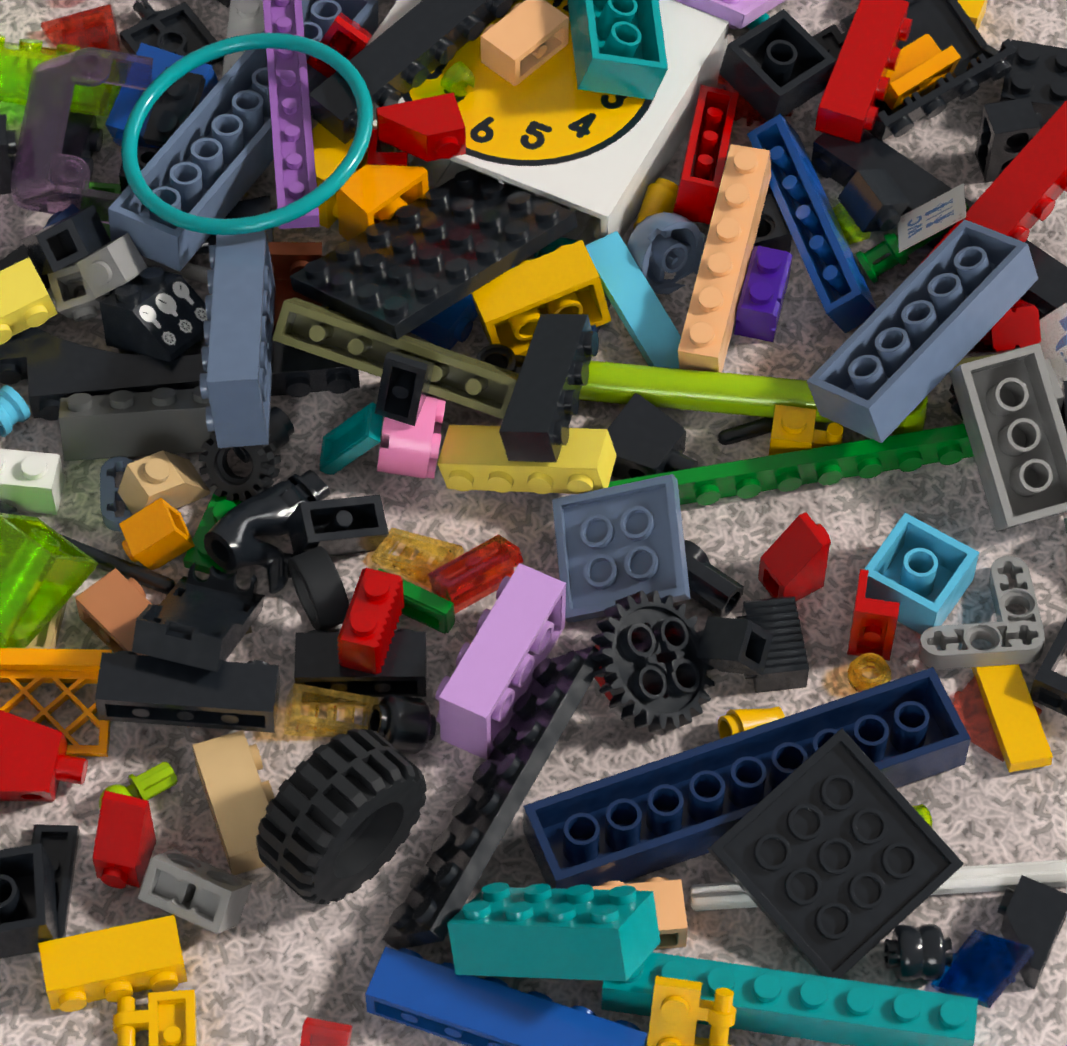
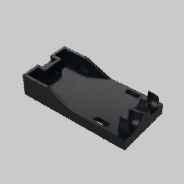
[132,561,265,672]

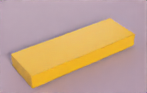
[971,664,1053,772]

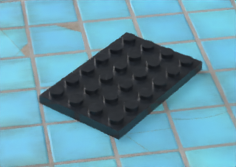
[290,169,578,340]

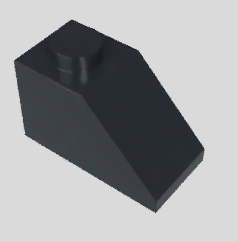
[375,351,434,426]
[997,875,1067,989]

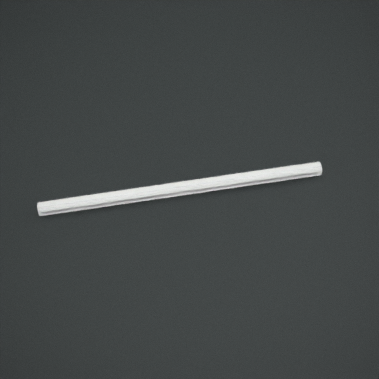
[690,859,1067,911]

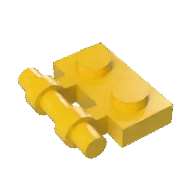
[647,976,736,1046]
[113,990,197,1046]

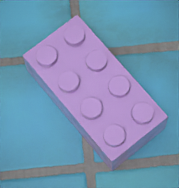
[435,563,566,760]

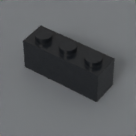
[294,629,427,698]

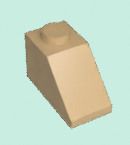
[117,450,211,515]

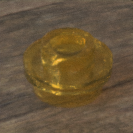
[847,653,891,692]

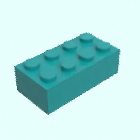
[567,0,668,100]
[447,882,661,981]

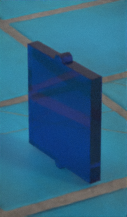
[931,929,1034,1008]

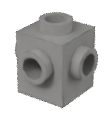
[47,260,109,322]

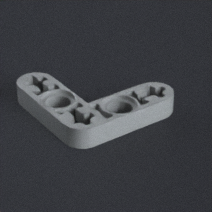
[919,556,1045,670]

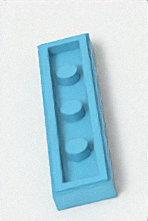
[585,231,681,369]

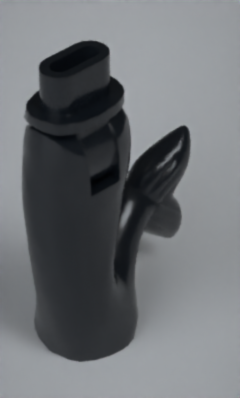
[204,470,330,594]

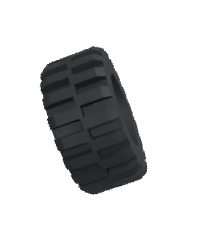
[256,729,427,905]

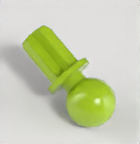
[99,762,178,808]

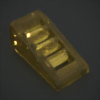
[371,527,469,596]
[284,683,379,737]

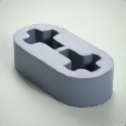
[100,456,133,532]

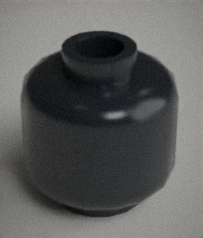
[368,695,436,754]

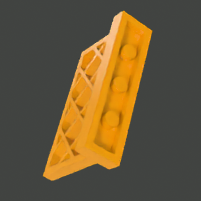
[0,648,113,757]

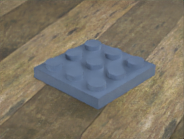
[552,474,690,623]

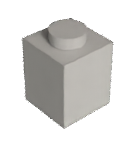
[76,233,148,298]

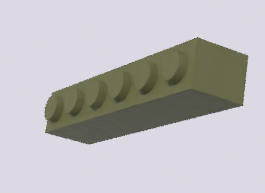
[272,297,519,419]

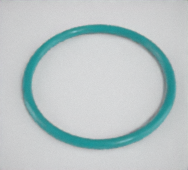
[121,33,373,235]

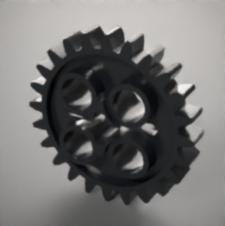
[590,591,715,733]

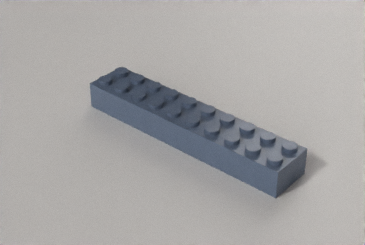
[108,0,378,271]

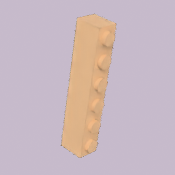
[678,144,771,373]

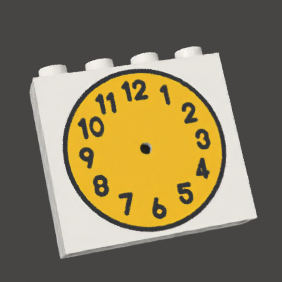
[364,0,729,245]

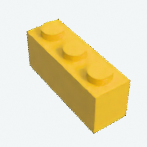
[38,914,188,1012]

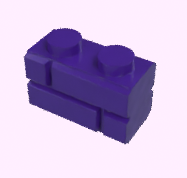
[734,246,793,342]

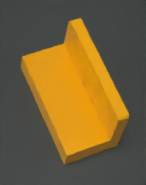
[884,34,961,110]

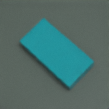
[319,402,383,475]

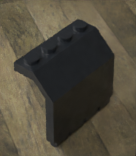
[812,0,1017,140]

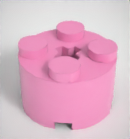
[376,395,446,479]

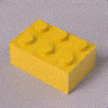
[471,240,611,356]

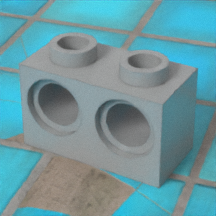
[138,849,252,934]

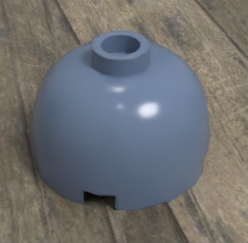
[627,212,706,295]

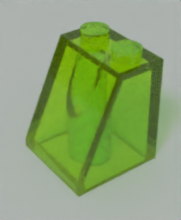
[0,513,98,648]

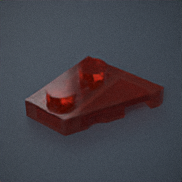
[41,4,124,79]

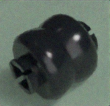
[884,924,953,982]

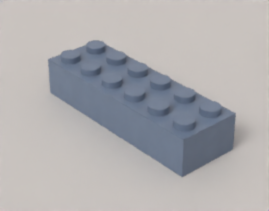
[807,219,1038,443]
[200,230,276,448]

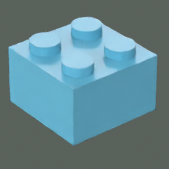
[864,513,979,635]

